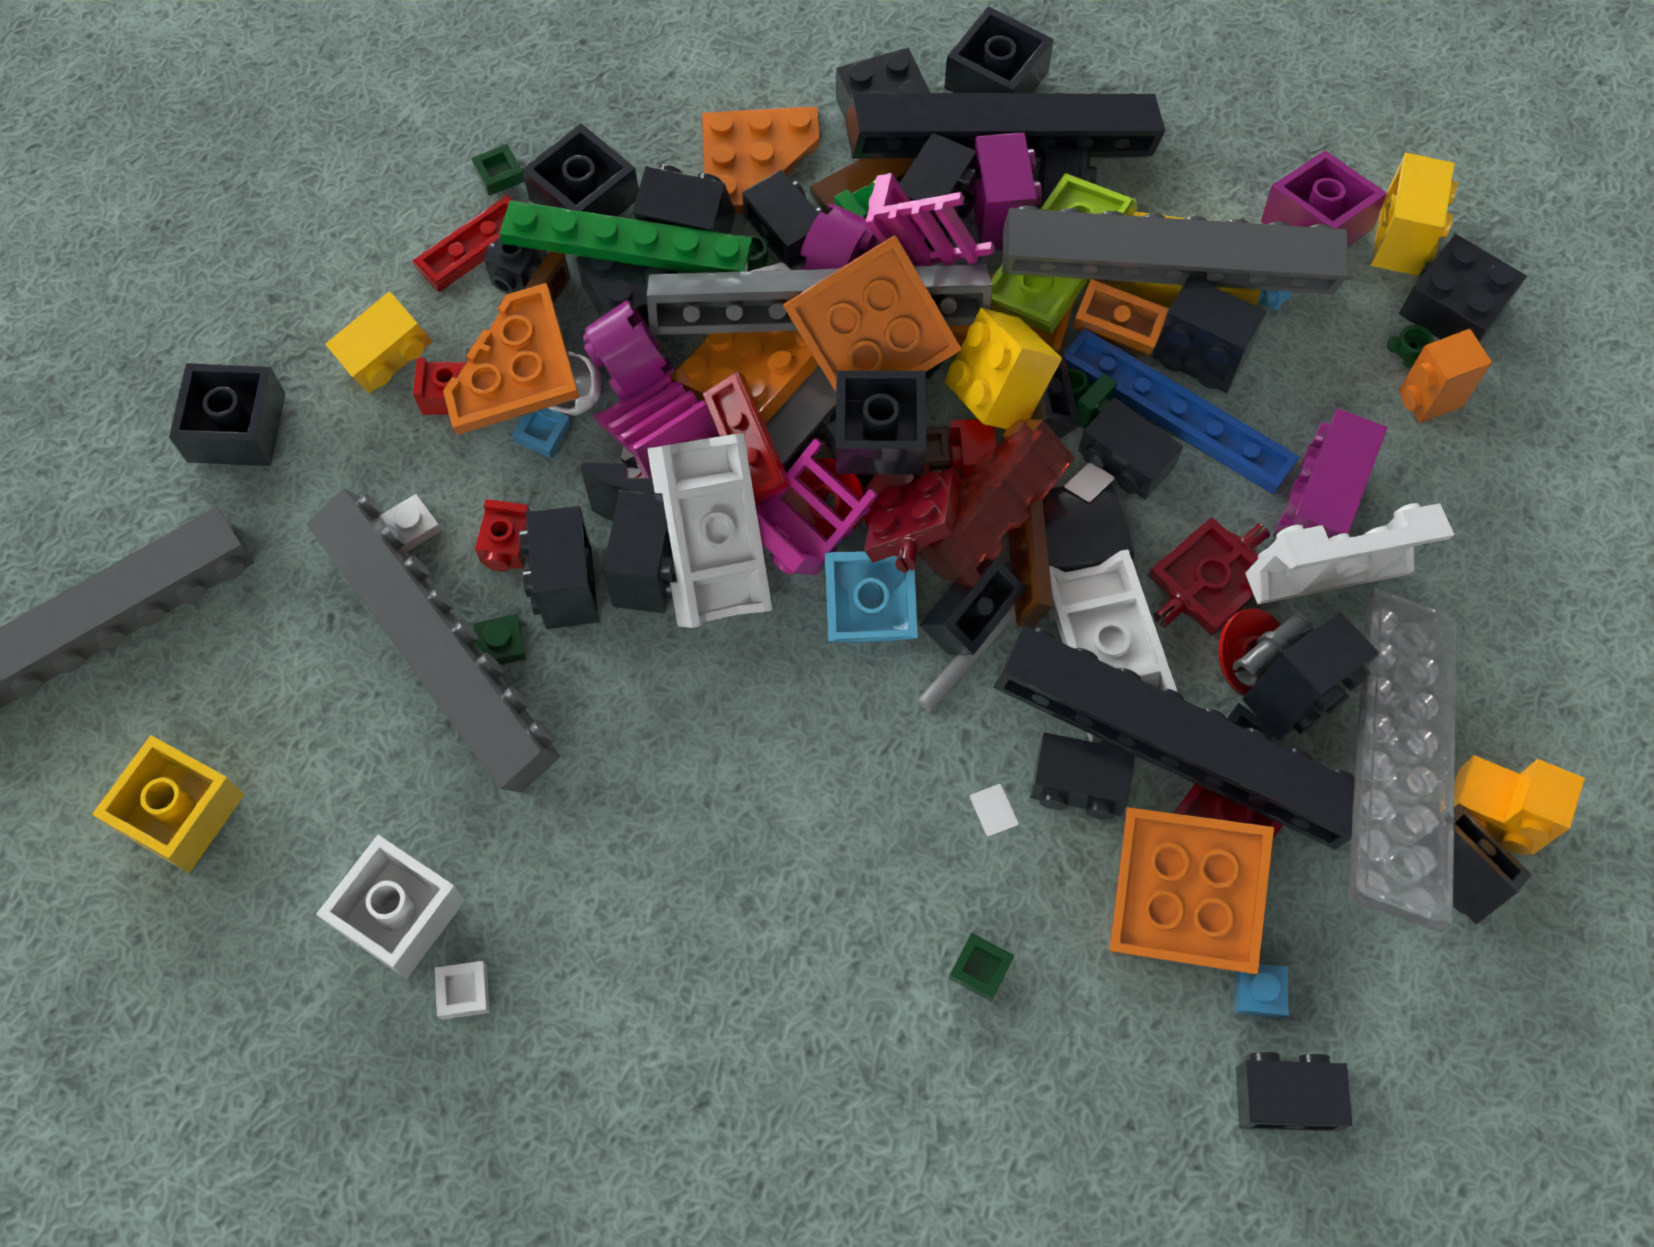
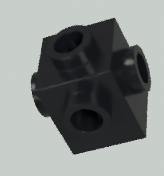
[484,236,548,294]

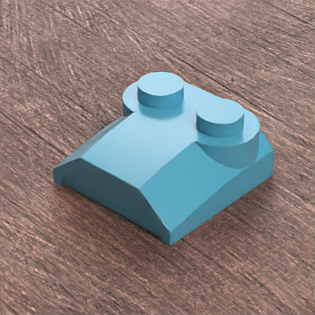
[825,551,918,643]

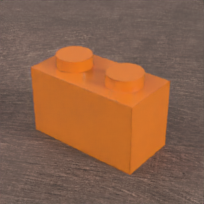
[1072,279,1169,357]
[1399,329,1493,423]

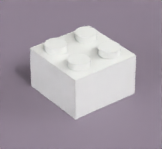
[316,835,466,979]

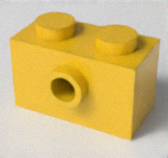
[325,291,433,393]

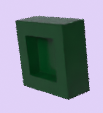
[471,144,525,196]
[1076,373,1118,429]
[473,614,526,665]
[948,932,1015,1002]

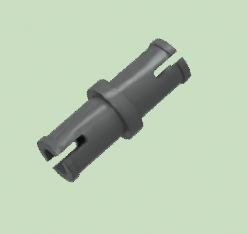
[1232,612,1315,686]

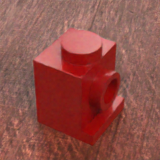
[413,358,467,415]
[948,419,998,489]
[475,499,530,572]

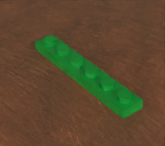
[499,200,753,273]

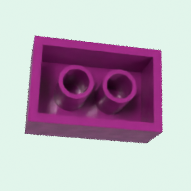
[1273,408,1388,539]

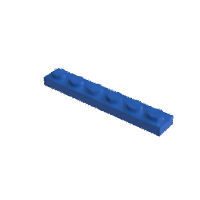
[1064,328,1300,495]

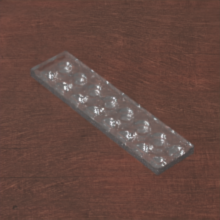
[1348,587,1457,933]

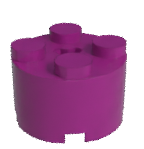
[798,203,880,270]
[582,300,675,401]

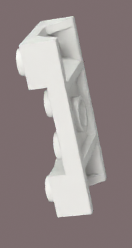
[647,433,772,628]
[1245,503,1454,605]
[1048,549,1177,742]

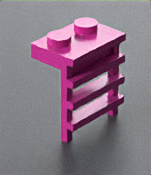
[866,173,995,266]
[592,375,720,478]
[756,438,879,575]

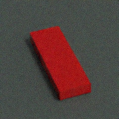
[412,195,514,292]
[703,372,791,506]

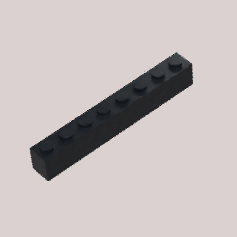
[845,92,1166,159]
[993,625,1371,850]

